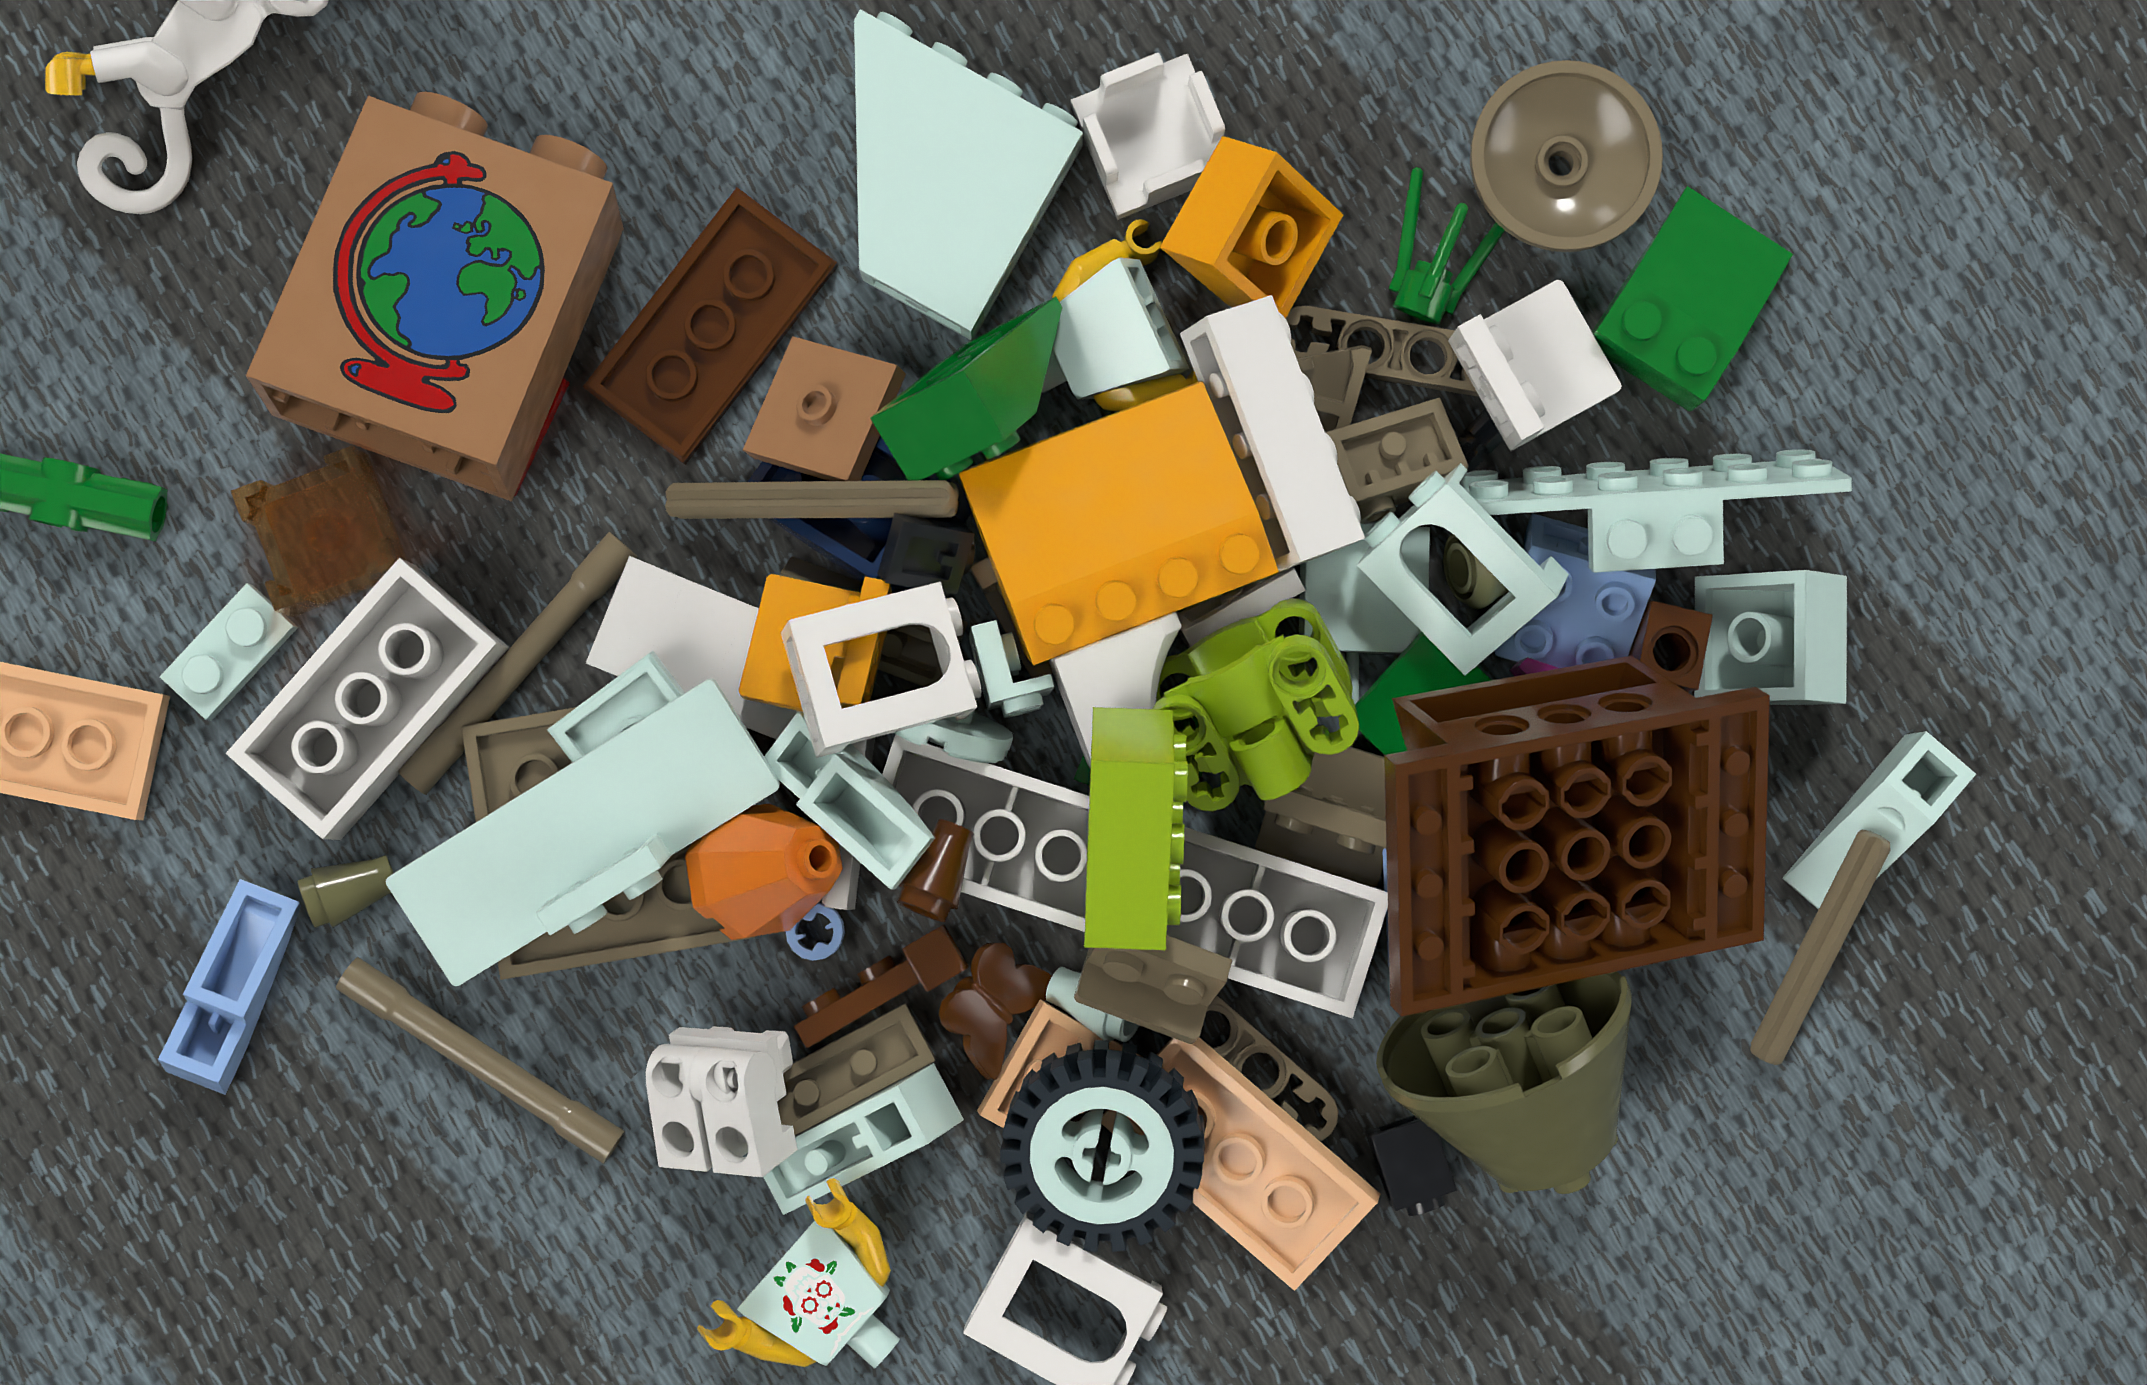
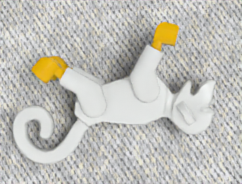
[45,0,329,214]

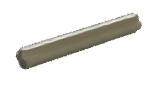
[1750,829,1891,1065]

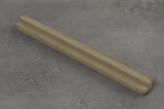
[665,480,959,519]

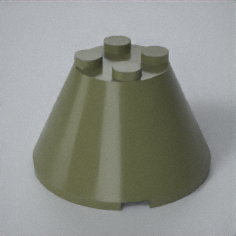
[1376,971,1632,1194]

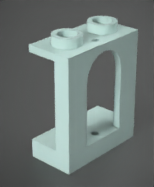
[1357,463,1569,675]

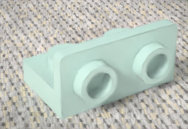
[969,620,1054,718]

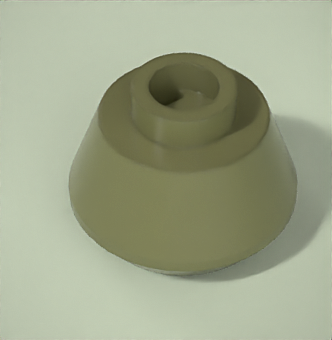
[1443,534,1519,609]

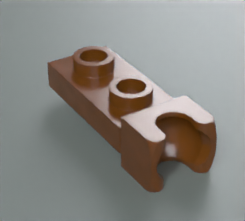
[794,925,969,1048]

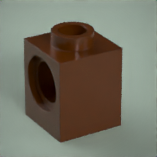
[1628,601,1713,692]

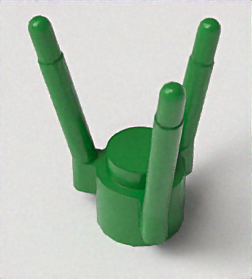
[1388,167,1505,325]

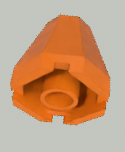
[685,803,843,940]

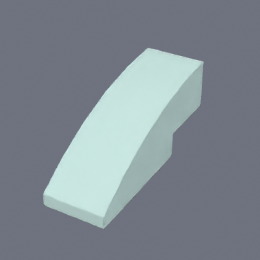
[764,712,935,890]

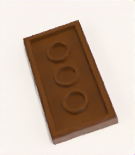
[583,187,838,465]

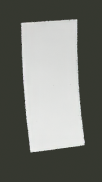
[586,556,802,739]

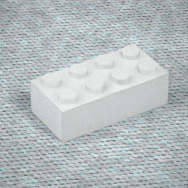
[226,558,510,840]

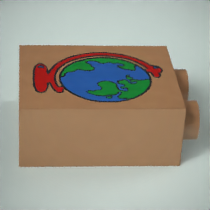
[246,92,623,501]

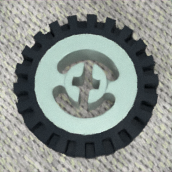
[1000,1040,1205,1252]

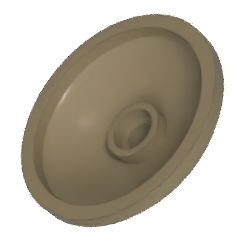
[1470,60,1663,252]

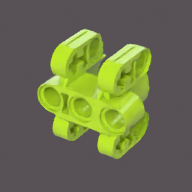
[1153,598,1359,811]

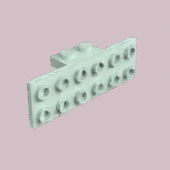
[1459,450,1852,573]
[386,678,780,986]

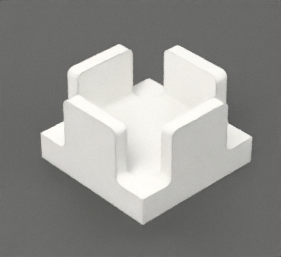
[1071,53,1225,220]

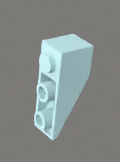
[1782,731,1976,910]

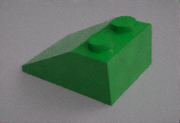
[1592,186,1793,412]
[870,296,1062,481]

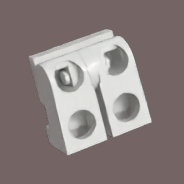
[646,1026,798,1177]

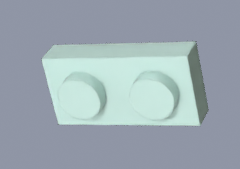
[160,583,298,721]

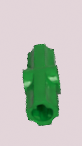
[0,453,168,542]

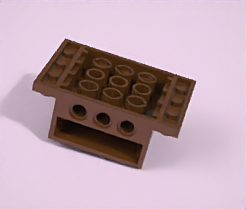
[1384,656,1770,1017]

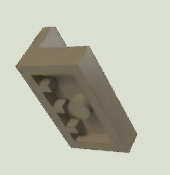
[1326,397,1469,524]
[1074,935,1233,1044]

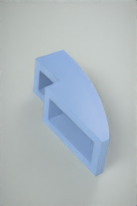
[158,879,301,1095]

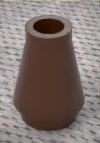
[897,819,975,922]

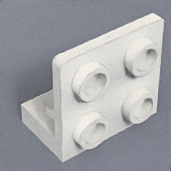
[1448,280,1621,451]

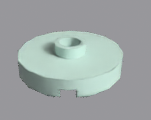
[894,711,1013,763]

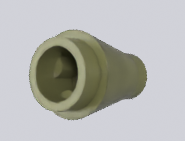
[297,855,393,928]

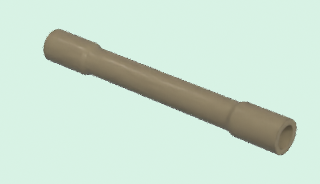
[398,532,638,795]
[336,957,625,1164]

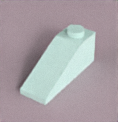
[764,1063,964,1215]

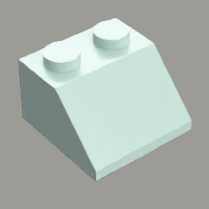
[1694,570,1847,705]

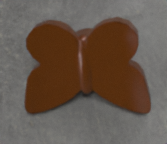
[939,943,1052,1080]

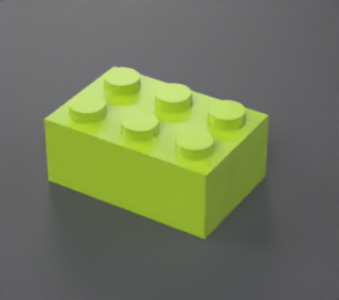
[1084,707,1188,950]

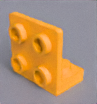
[739,574,892,712]

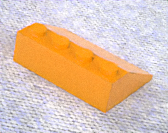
[958,381,1279,665]

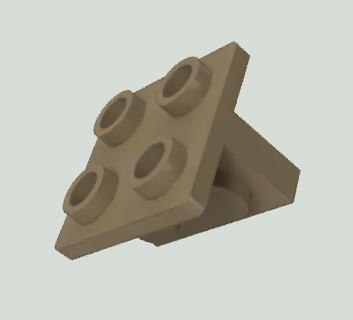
[1255,747,1386,888]

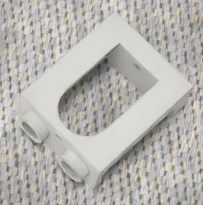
[781,582,981,758]
[963,1211,1167,1385]

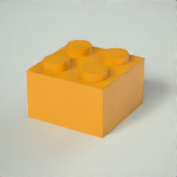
[1160,136,1343,319]

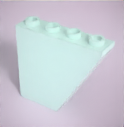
[854,9,1083,340]

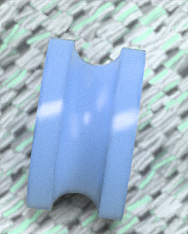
[786,903,845,961]

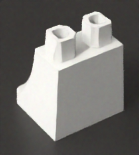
[1048,612,1182,768]

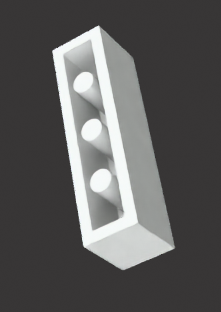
[1180,295,1365,572]

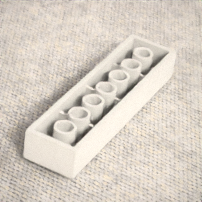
[882,734,1388,1019]

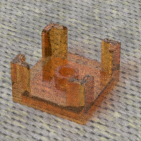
[231,445,407,617]

